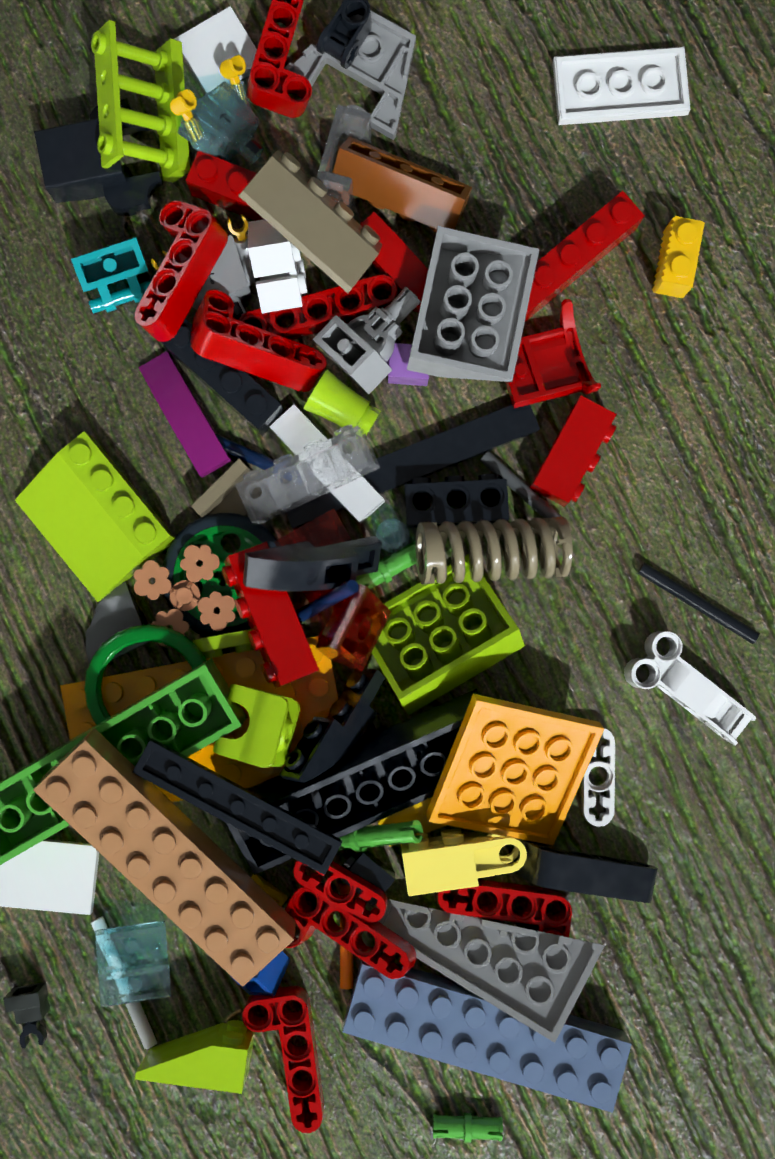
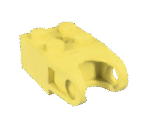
[401,828,527,896]

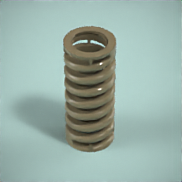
[415,517,573,585]

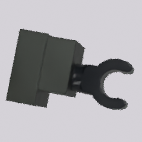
[3,982,50,1048]

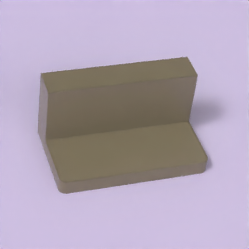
[191,459,270,536]

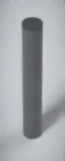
[480,451,562,518]

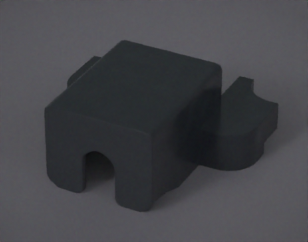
[34,98,163,216]

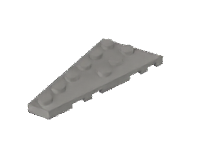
[378,899,605,1043]

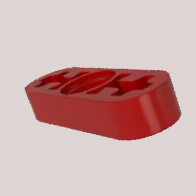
[293,861,388,923]

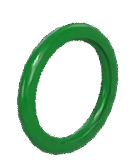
[84,624,207,725]

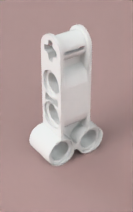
[624,631,756,745]

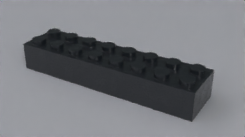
[226,689,479,875]

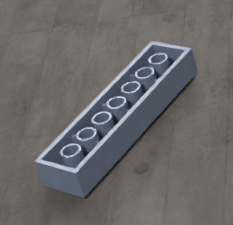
[343,960,632,1113]

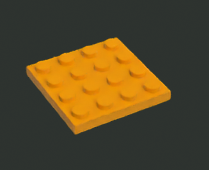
[426,693,604,845]

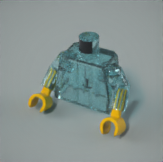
[170,55,264,164]

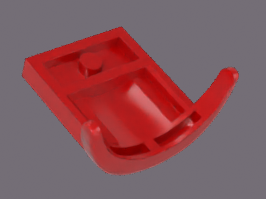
[505,299,601,409]

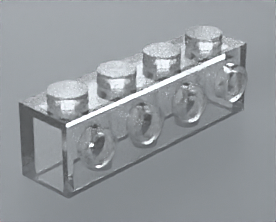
[235,425,381,524]

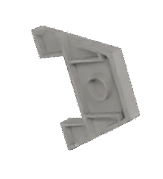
[284,11,416,140]

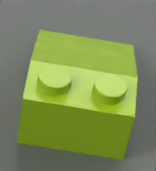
[135,1020,255,1094]

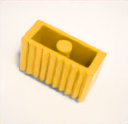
[652,216,705,298]

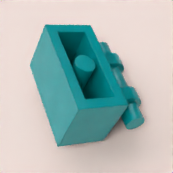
[71,237,152,314]

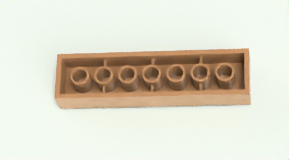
[33,728,296,987]

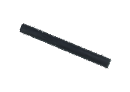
[637,562,760,644]

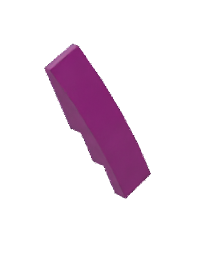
[138,351,231,478]

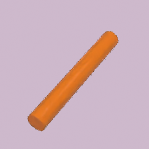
[340,883,354,990]

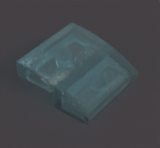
[95,920,171,1007]

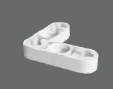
[581,728,615,827]

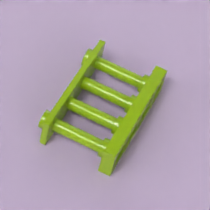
[91,20,190,183]

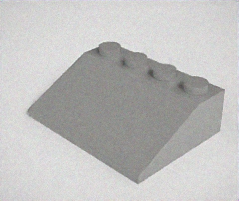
[407,226,539,382]

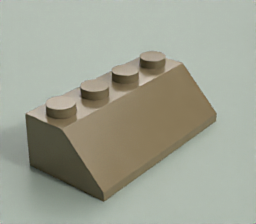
[239,150,382,293]

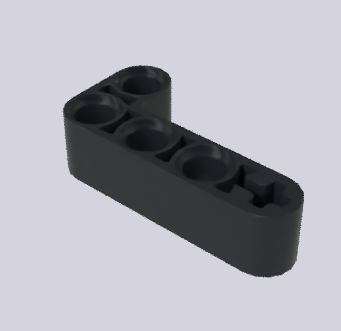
[515,840,658,903]

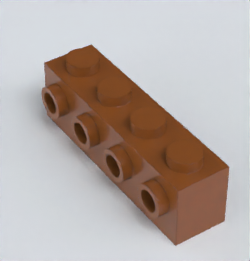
[329,136,472,232]

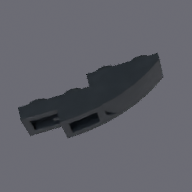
[243,536,382,591]
[279,668,386,783]

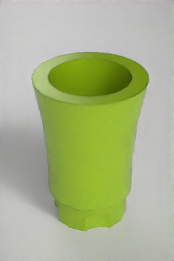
[303,369,381,439]

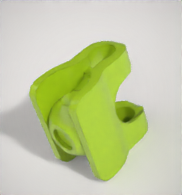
[213,684,300,768]

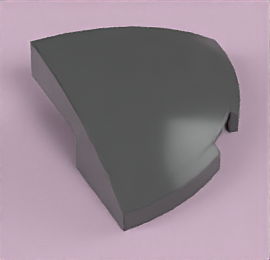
[86,581,151,664]

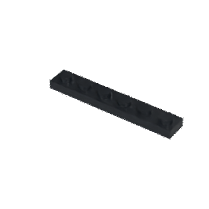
[133,738,342,875]

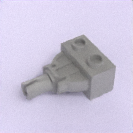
[313,287,421,394]

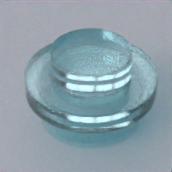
[376,519,409,552]

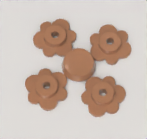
[134,545,236,646]

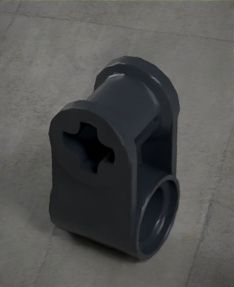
[316,0,372,69]

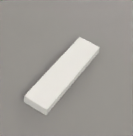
[269,404,385,524]

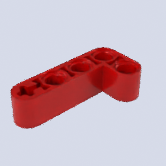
[246,0,312,118]
[135,200,228,342]
[190,289,327,392]
[436,879,572,937]
[285,883,416,979]
[242,986,324,1133]

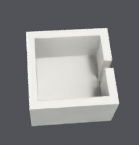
[248,219,307,313]

